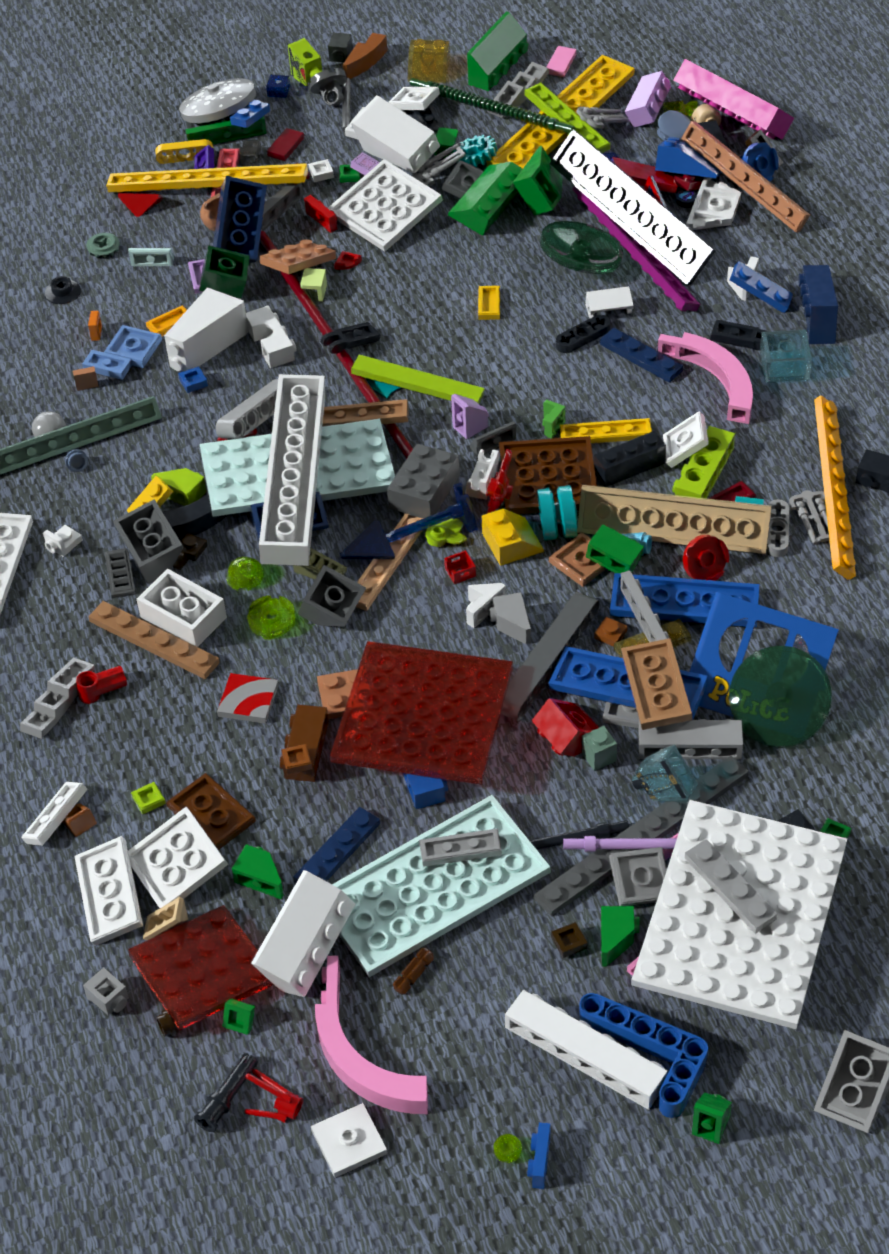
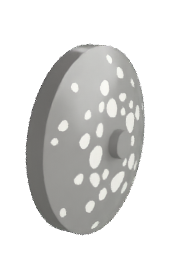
[179,78,256,123]

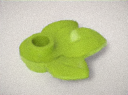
[425,516,467,547]

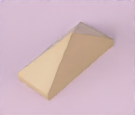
[143,897,188,940]

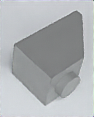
[489,592,531,644]

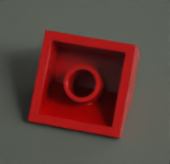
[532,698,599,757]

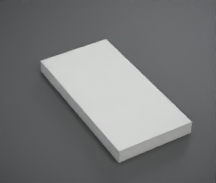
[75,836,143,946]

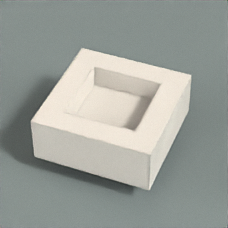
[308,159,334,182]

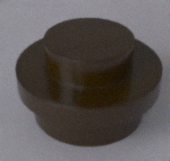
[156,1009,179,1037]

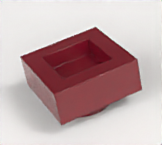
[674,174,702,191]

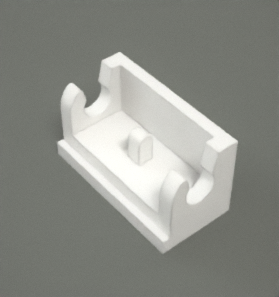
[585,286,633,319]
[464,449,499,500]

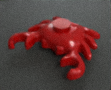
[486,449,513,514]

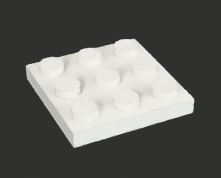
[128,807,228,908]

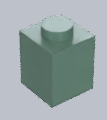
[582,726,617,771]

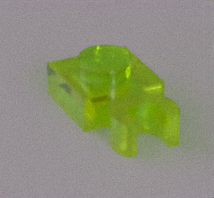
[663,101,698,117]

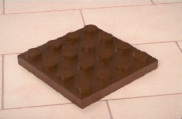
[499,436,597,514]

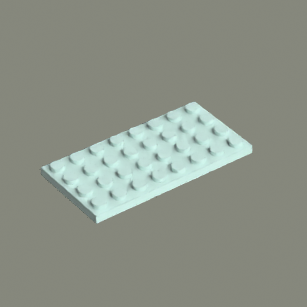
[200,419,395,517]
[332,795,551,977]

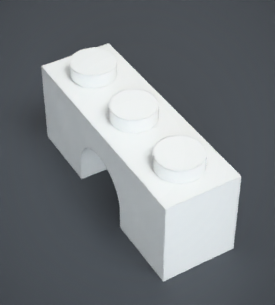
[246,306,296,368]

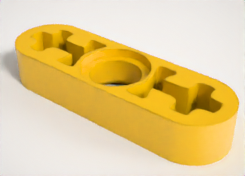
[155,139,213,164]

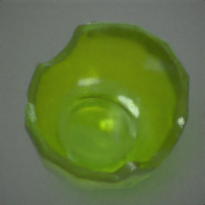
[226,557,264,591]

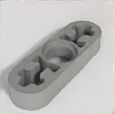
[766,499,789,557]

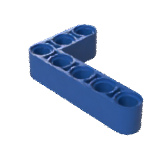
[579,993,708,1118]

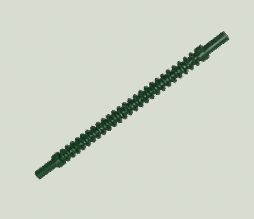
[410,78,576,133]

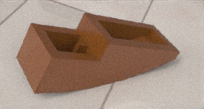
[343,33,387,79]

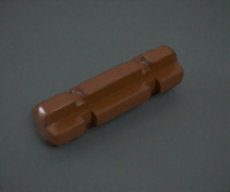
[393,948,434,995]

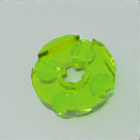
[247,595,296,640]

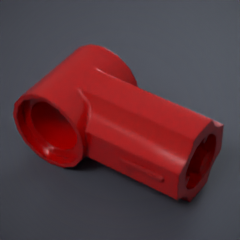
[76,666,127,704]

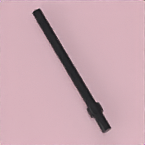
[530,820,629,850]

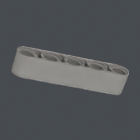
[215,379,278,439]

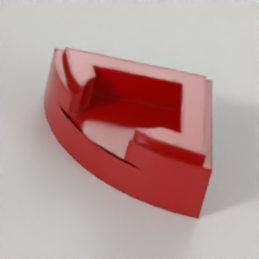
[334,251,362,270]

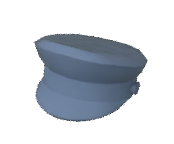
[657,110,691,142]

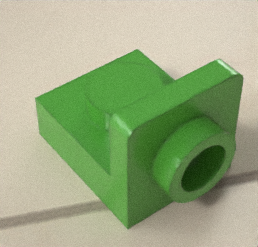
[543,400,566,439]

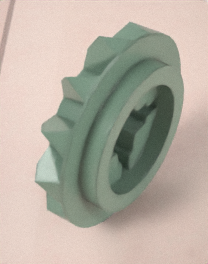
[86,233,120,258]

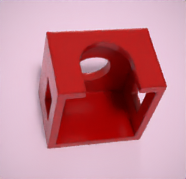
[444,550,476,584]

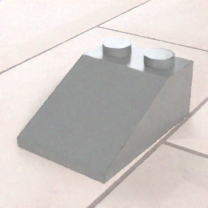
[813,1030,889,1133]

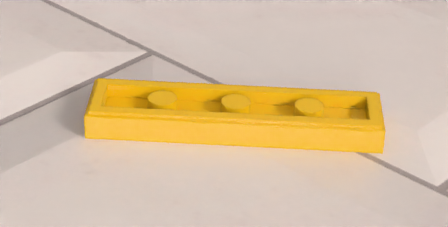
[560,418,652,443]

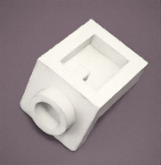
[43,525,83,557]

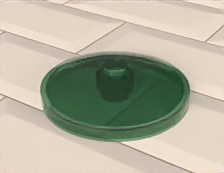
[539,221,624,274]
[729,646,832,748]

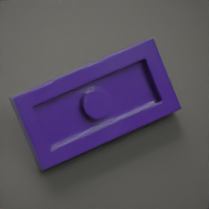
[194,145,214,169]

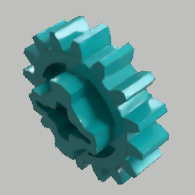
[453,135,498,167]

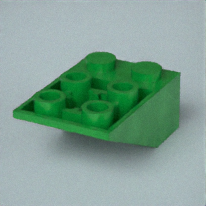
[513,146,563,215]

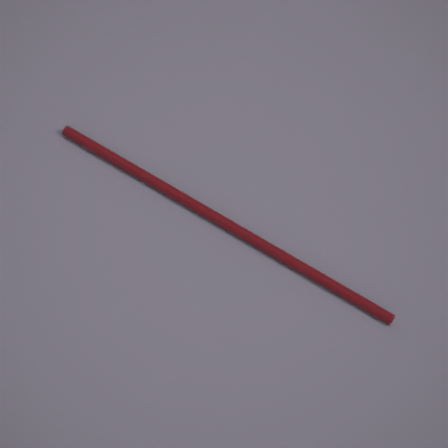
[260,231,413,459]

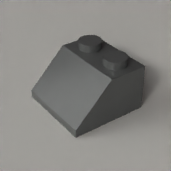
[297,565,366,626]

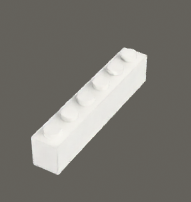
[505,990,667,1110]

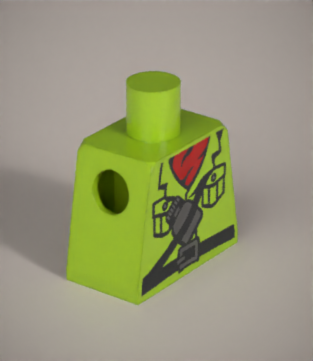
[288,38,322,86]

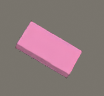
[547,46,576,77]

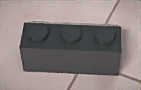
[113,499,183,584]

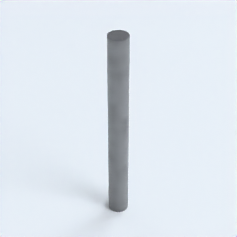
[342,78,351,132]

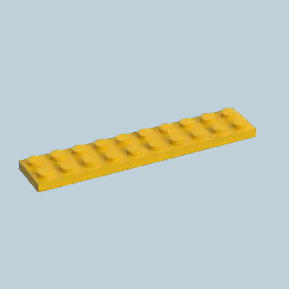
[486,55,635,168]

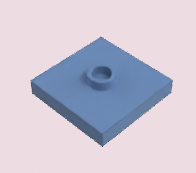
[104,325,162,368]

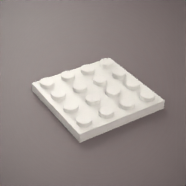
[328,159,443,252]

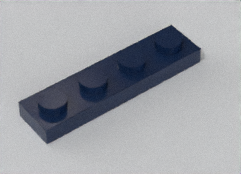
[600,328,683,383]
[293,807,380,883]

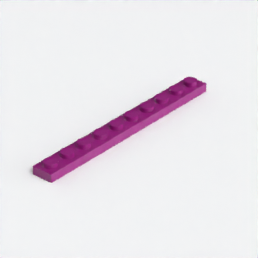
[572,186,701,312]

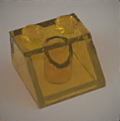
[407,39,450,83]

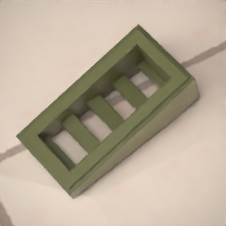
[293,548,347,579]

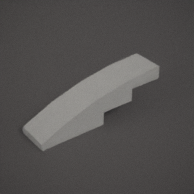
[486,62,549,119]
[20,657,95,739]

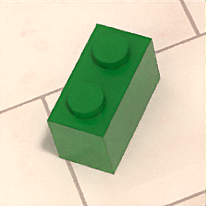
[585,524,644,573]

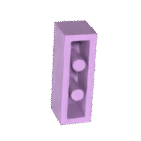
[625,71,671,127]

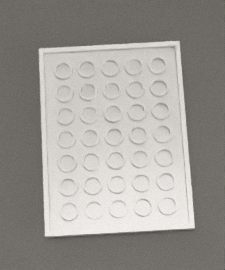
[631,800,847,1030]

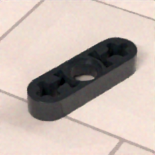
[556,315,610,353]

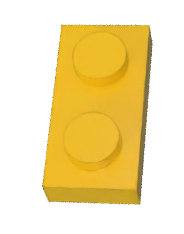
[126,476,174,513]

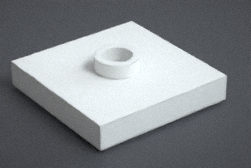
[389,87,440,110]
[663,411,709,468]
[311,1103,387,1178]

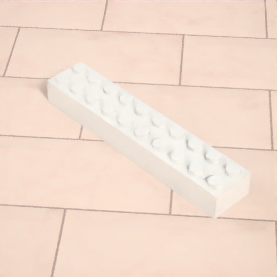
[259,374,325,566]

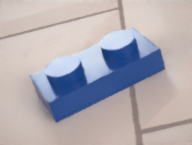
[230,100,270,128]
[527,1122,551,1189]

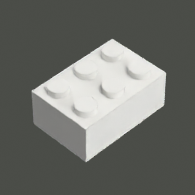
[137,569,227,647]

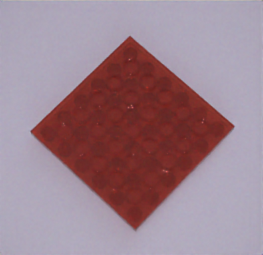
[330,641,513,785]

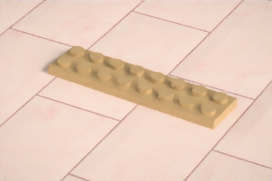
[577,485,772,554]

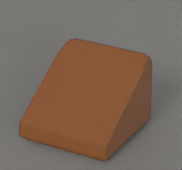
[62,803,97,837]

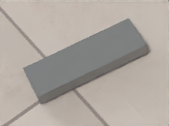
[419,828,502,867]

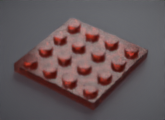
[128,905,274,1030]

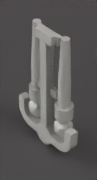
[576,107,630,129]
[411,144,466,187]
[789,490,830,545]

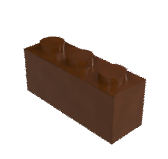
[280,704,329,782]

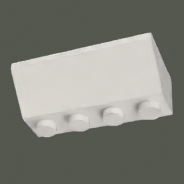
[251,870,356,997]

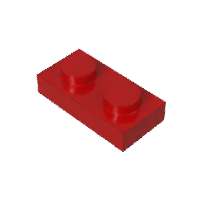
[304,194,338,233]

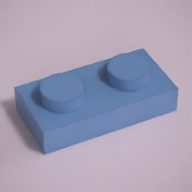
[82,350,132,380]

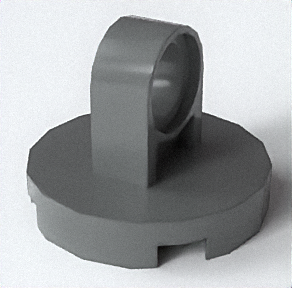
[308,68,347,107]

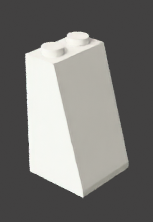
[351,95,440,174]
[164,288,248,372]

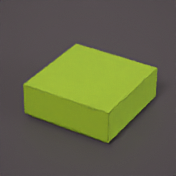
[131,782,166,814]

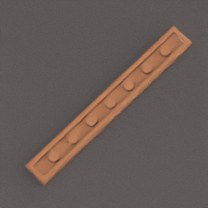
[681,121,810,233]

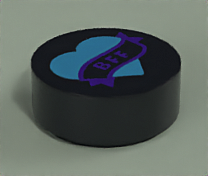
[676,189,697,208]

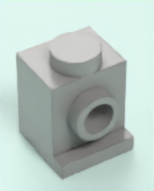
[83,967,129,1016]

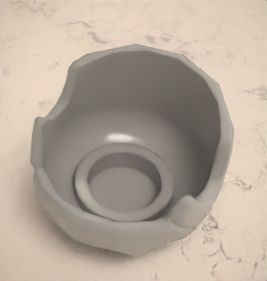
[31,411,67,437]

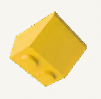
[481,509,544,566]

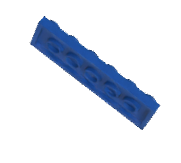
[610,573,760,627]
[549,646,708,720]

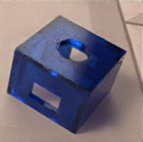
[266,74,290,98]

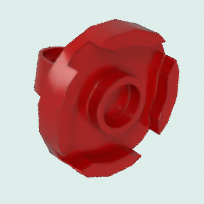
[683,534,729,581]

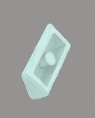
[128,248,174,266]

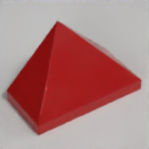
[118,193,163,217]

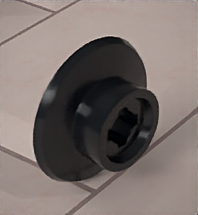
[44,276,81,304]

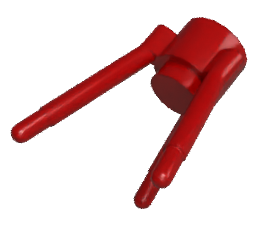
[244,1069,303,1123]

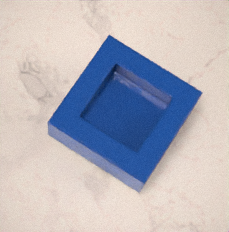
[178,366,208,393]

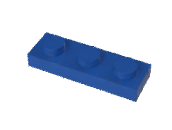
[729,261,793,312]

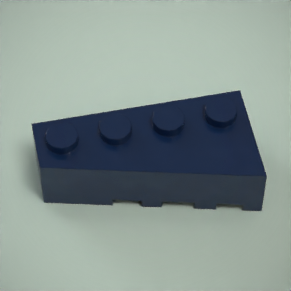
[798,265,838,344]

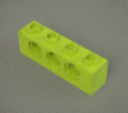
[672,426,735,499]

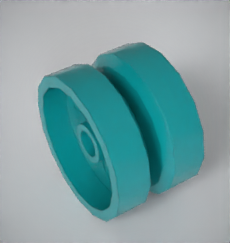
[537,485,578,541]

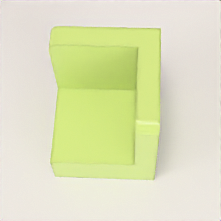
[300,268,327,301]

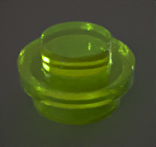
[493,1134,522,1163]

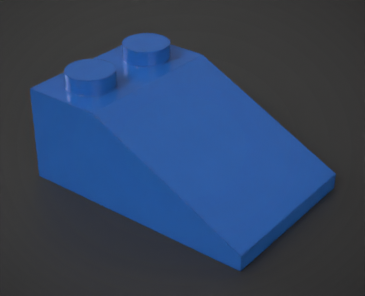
[655,137,722,178]

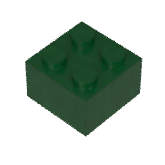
[199,245,250,299]

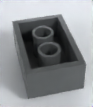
[387,444,460,521]

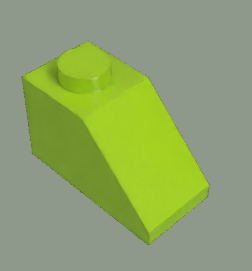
[151,468,207,506]

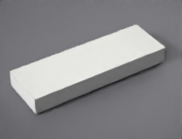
[22,782,88,846]

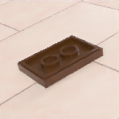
[166,773,256,850]

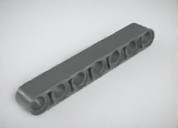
[495,592,600,722]

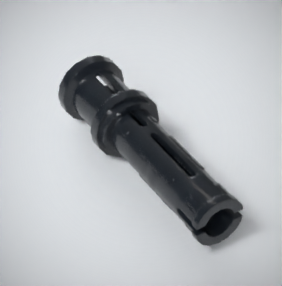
[194,1053,258,1132]

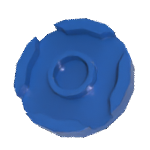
[740,142,779,182]

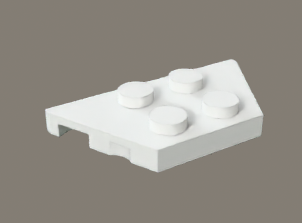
[686,177,741,230]

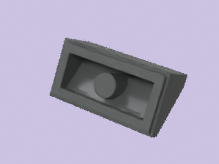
[470,421,516,455]

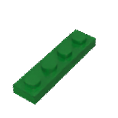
[185,116,267,144]

